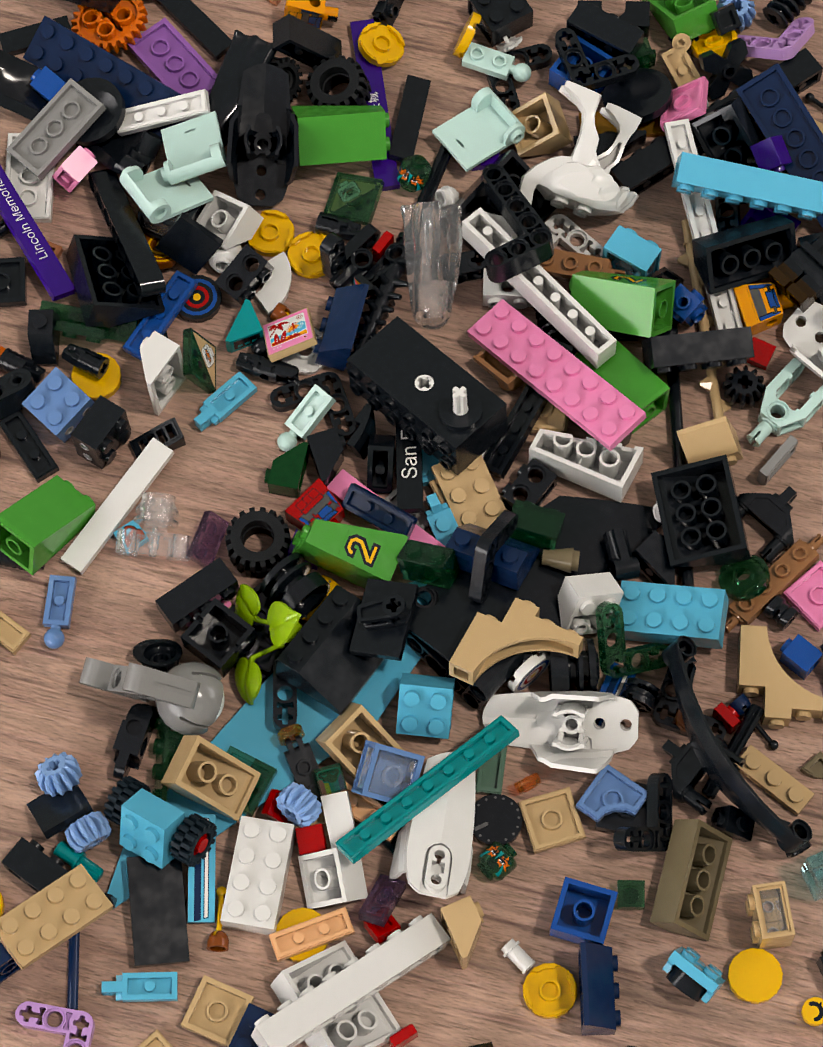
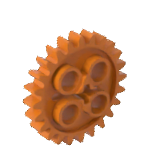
[71,0,148,54]

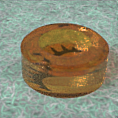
[277,724,305,746]
[514,773,542,794]

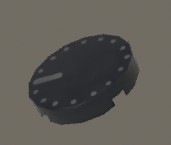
[473,794,523,848]

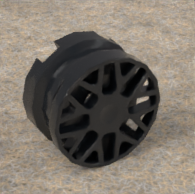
[620,677,662,713]

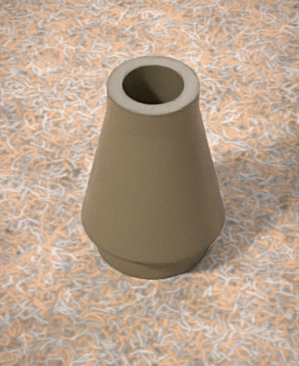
[542,547,580,573]

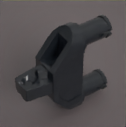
[737,486,797,564]
[662,738,745,816]

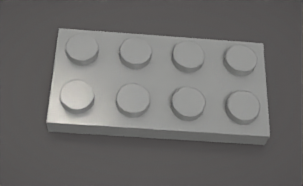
[6,78,107,180]

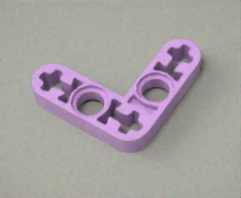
[738,17,815,60]
[15,1001,95,1047]

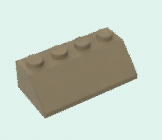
[650,819,733,941]

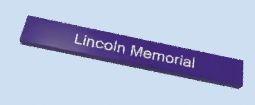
[0,165,76,302]

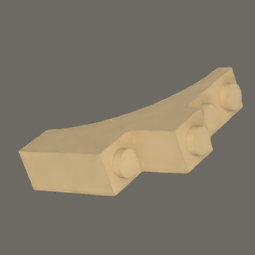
[449,598,584,685]
[736,625,823,729]

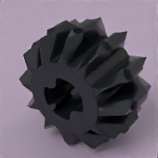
[722,365,766,410]

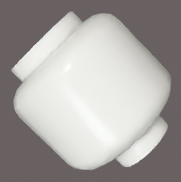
[208,237,242,273]

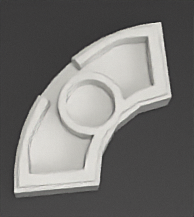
[255,252,292,316]

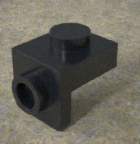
[711,805,755,842]

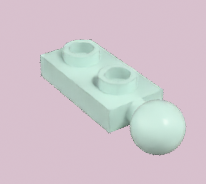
[462,42,531,82]
[277,384,336,452]

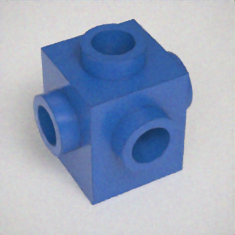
[673,283,708,326]

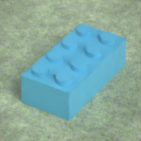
[614,580,729,649]

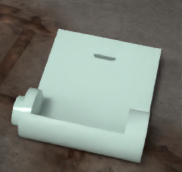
[432,87,526,172]
[161,111,227,185]
[119,166,214,224]

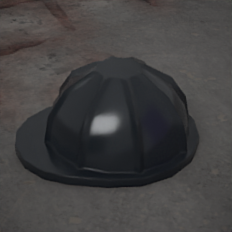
[133,639,183,673]

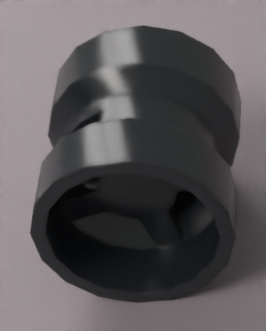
[763,594,800,630]

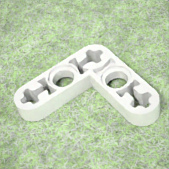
[545,214,603,258]

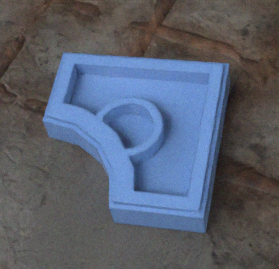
[575,765,647,823]

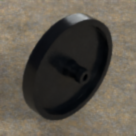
[602,68,673,124]
[76,78,126,146]

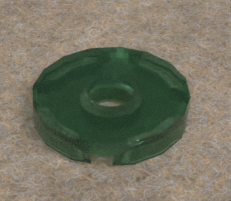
[718,555,770,601]

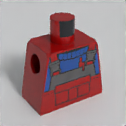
[285,478,345,530]

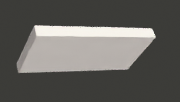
[2,133,56,223]

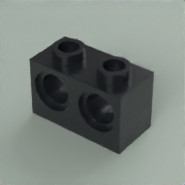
[215,244,274,305]
[501,459,558,520]

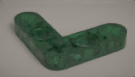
[596,601,668,678]

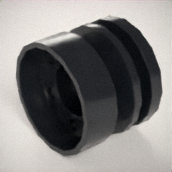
[260,553,330,620]
[547,638,600,691]

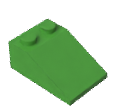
[643,0,717,41]

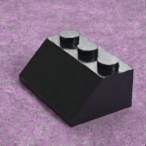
[690,96,763,168]

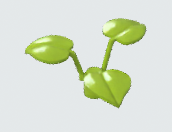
[235,584,302,705]

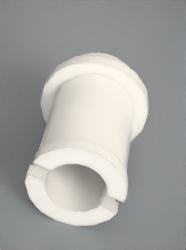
[501,938,536,974]

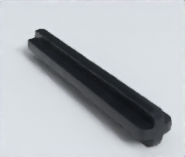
[702,704,764,799]

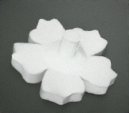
[496,35,523,53]

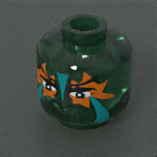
[397,155,432,192]
[477,841,517,881]

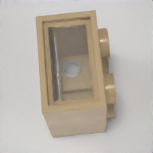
[745,881,795,950]

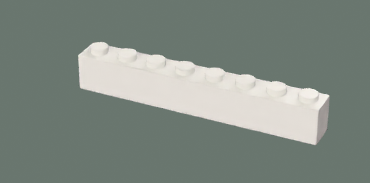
[462,207,617,369]
[251,913,451,1047]

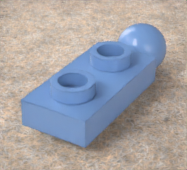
[43,575,77,649]

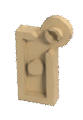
[660,33,700,87]

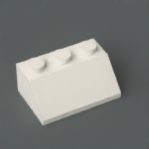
[140,331,187,416]

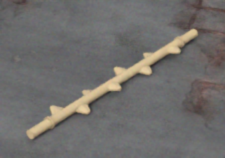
[677,219,731,419]

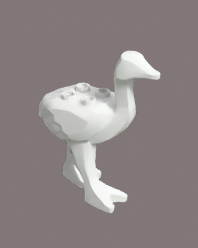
[485,80,642,239]

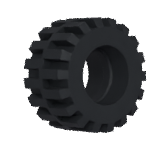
[306,55,371,106]
[225,507,291,578]

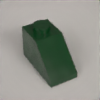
[264,442,310,498]

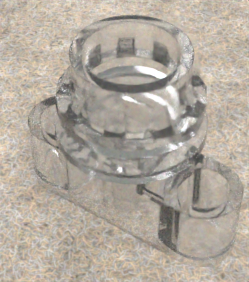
[115,492,192,561]

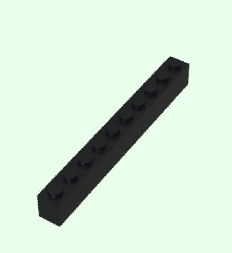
[610,48,823,195]

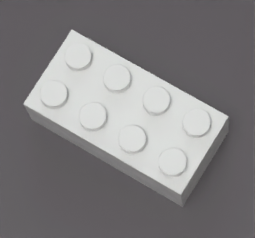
[220,816,296,935]

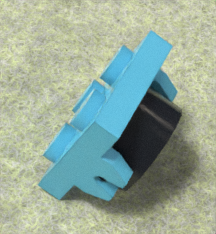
[662,946,726,1004]

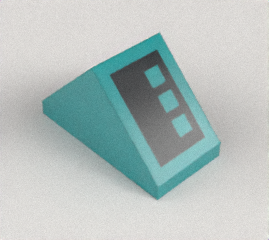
[225,299,264,353]

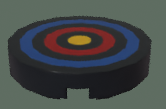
[178,275,222,323]

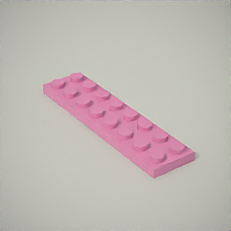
[467,299,647,451]

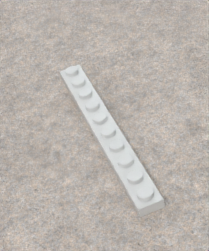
[663,119,743,330]

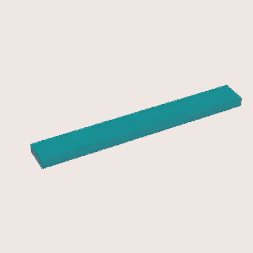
[335,715,520,864]

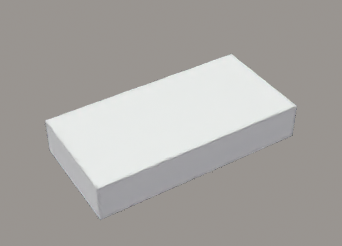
[320,791,355,849]

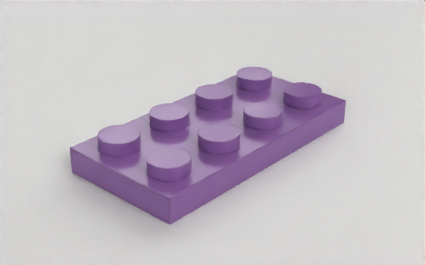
[127,17,218,95]

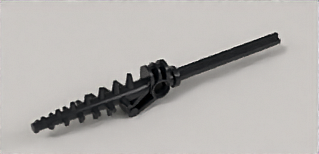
[346,144,452,371]

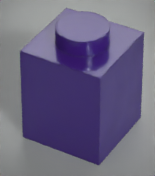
[750,135,792,173]

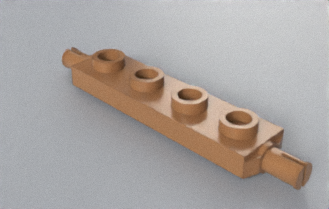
[539,249,626,279]
[725,534,823,633]

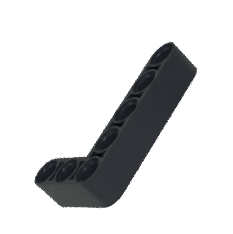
[482,164,554,283]

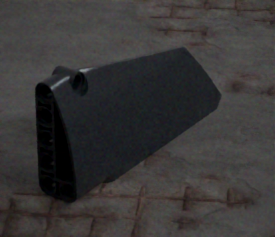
[406,496,662,710]

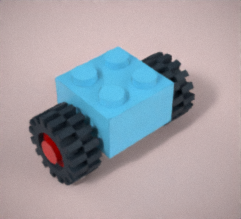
[104,776,217,869]

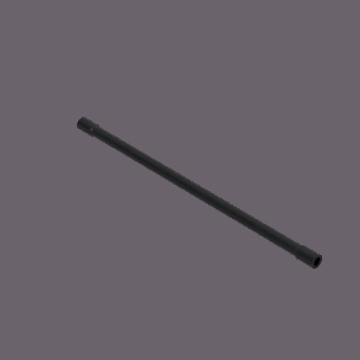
[667,318,694,587]

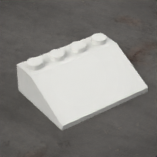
[270,940,401,1047]

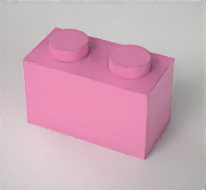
[52,145,98,193]

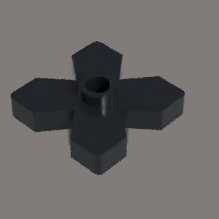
[698,38,753,100]

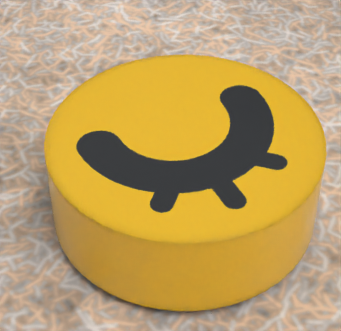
[801,997,823,1026]

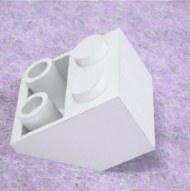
[558,572,624,635]

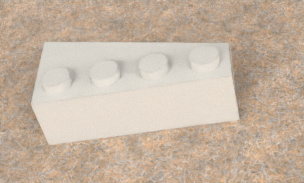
[529,429,644,503]

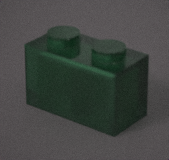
[510,499,565,550]
[397,539,460,589]

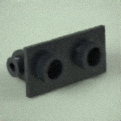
[372,0,404,26]

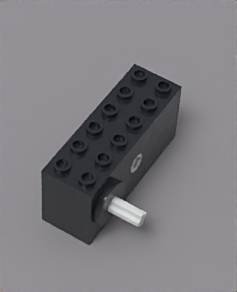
[347,316,508,475]

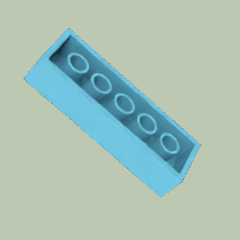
[671,152,823,221]

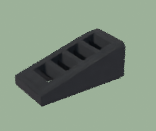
[129,417,186,458]

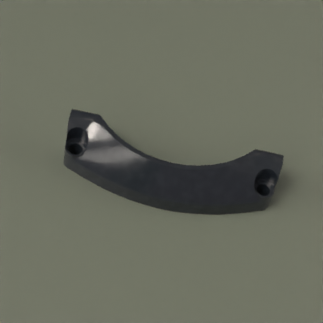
[0,50,163,175]
[661,636,812,858]

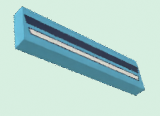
[188,814,216,923]

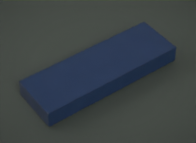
[341,483,418,542]

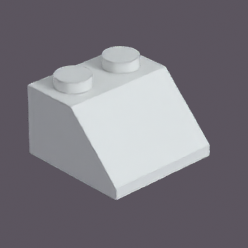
[196,190,264,250]
[298,847,368,909]

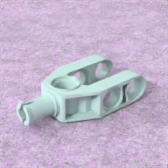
[746,358,823,447]

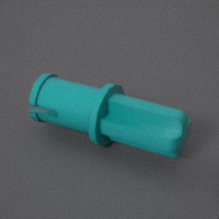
[53,840,104,882]

